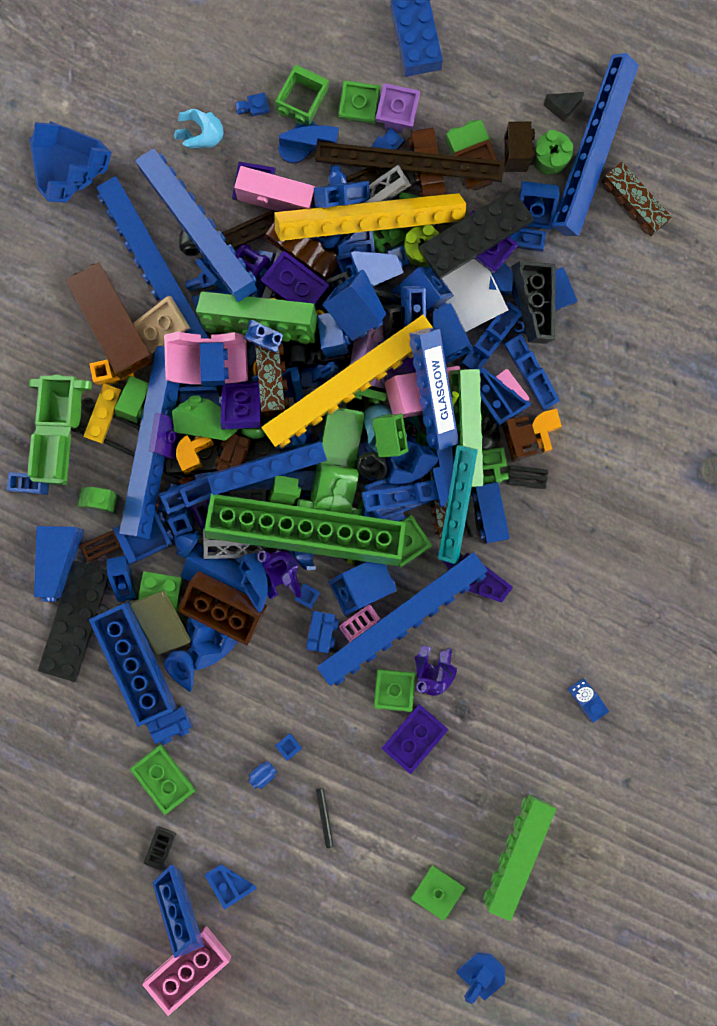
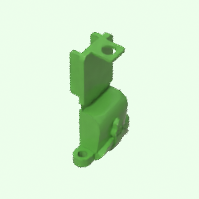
[27,375,92,485]
[297,407,365,516]

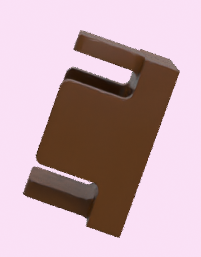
[453,139,497,191]
[502,416,538,462]

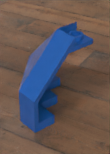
[29,121,111,203]

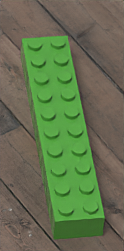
[204,494,406,566]

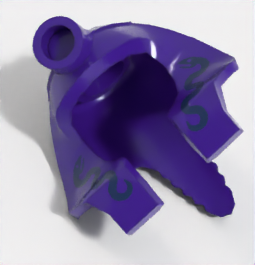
[257,550,302,599]
[415,645,457,696]

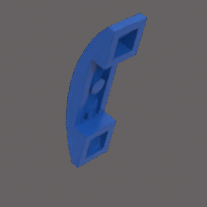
[362,480,438,512]

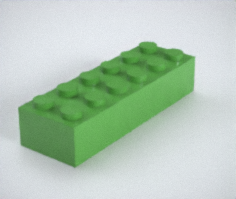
[196,291,319,344]
[483,794,556,921]

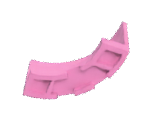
[164,331,248,385]

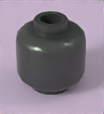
[179,230,200,256]

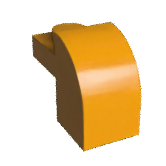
[89,359,135,385]
[531,408,562,453]
[176,435,214,474]

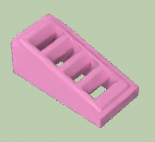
[496,369,529,401]
[339,604,381,642]

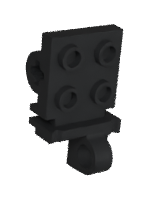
[281,328,347,370]

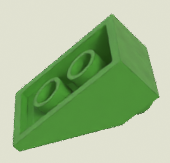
[172,396,240,441]
[139,571,184,630]

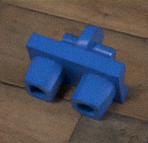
[244,320,283,353]

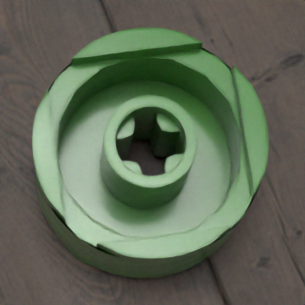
[533,130,573,175]

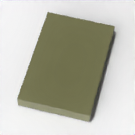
[130,590,191,655]

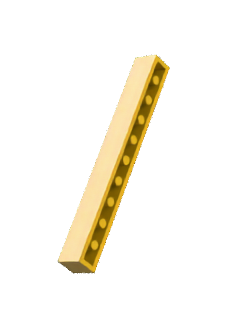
[274,193,466,241]
[261,314,433,449]

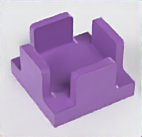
[376,83,420,133]

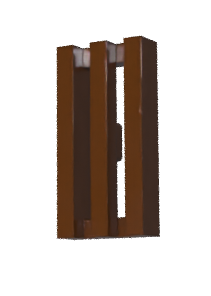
[80,530,122,563]

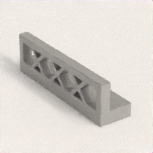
[349,165,410,205]
[203,529,281,559]

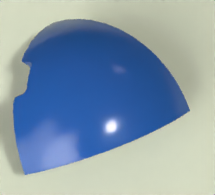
[387,435,439,484]
[186,617,238,670]

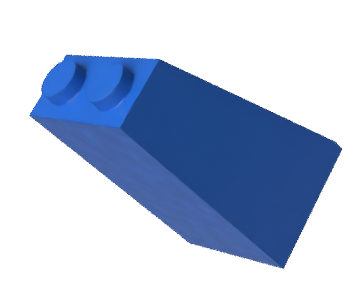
[34,526,84,602]

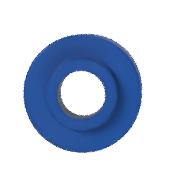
[248,761,278,789]

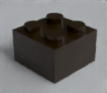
[504,121,535,172]

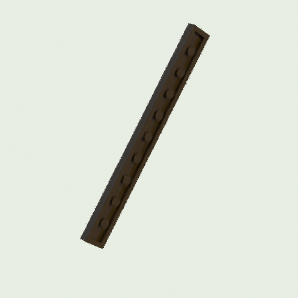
[315,141,505,182]
[222,168,383,249]

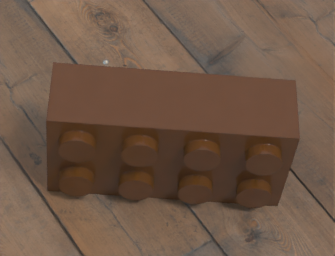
[178,571,267,646]

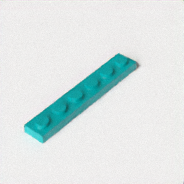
[438,445,478,564]

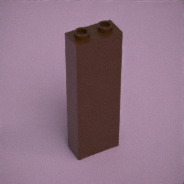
[66,262,153,380]

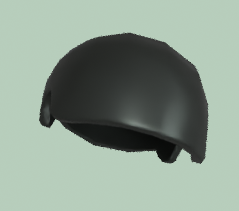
[357,452,387,480]

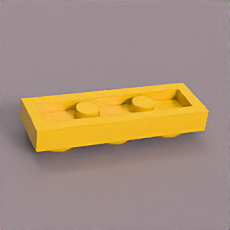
[83,383,123,444]

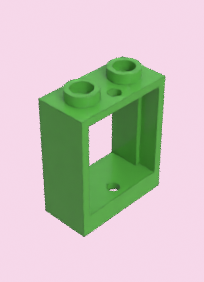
[275,64,329,126]

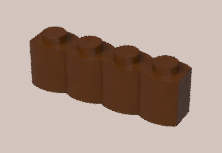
[408,127,446,197]
[264,221,339,281]

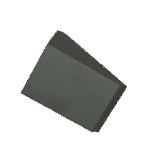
[543,92,584,122]

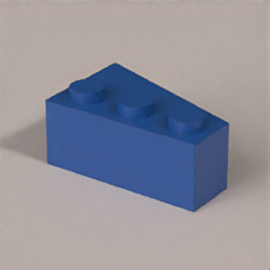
[480,368,531,428]

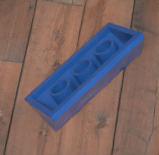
[180,543,247,595]
[152,865,204,958]

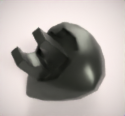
[481,417,500,451]

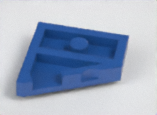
[336,231,375,256]
[204,864,257,910]

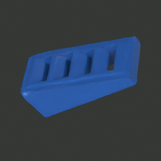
[7,472,49,495]

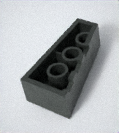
[511,261,556,344]

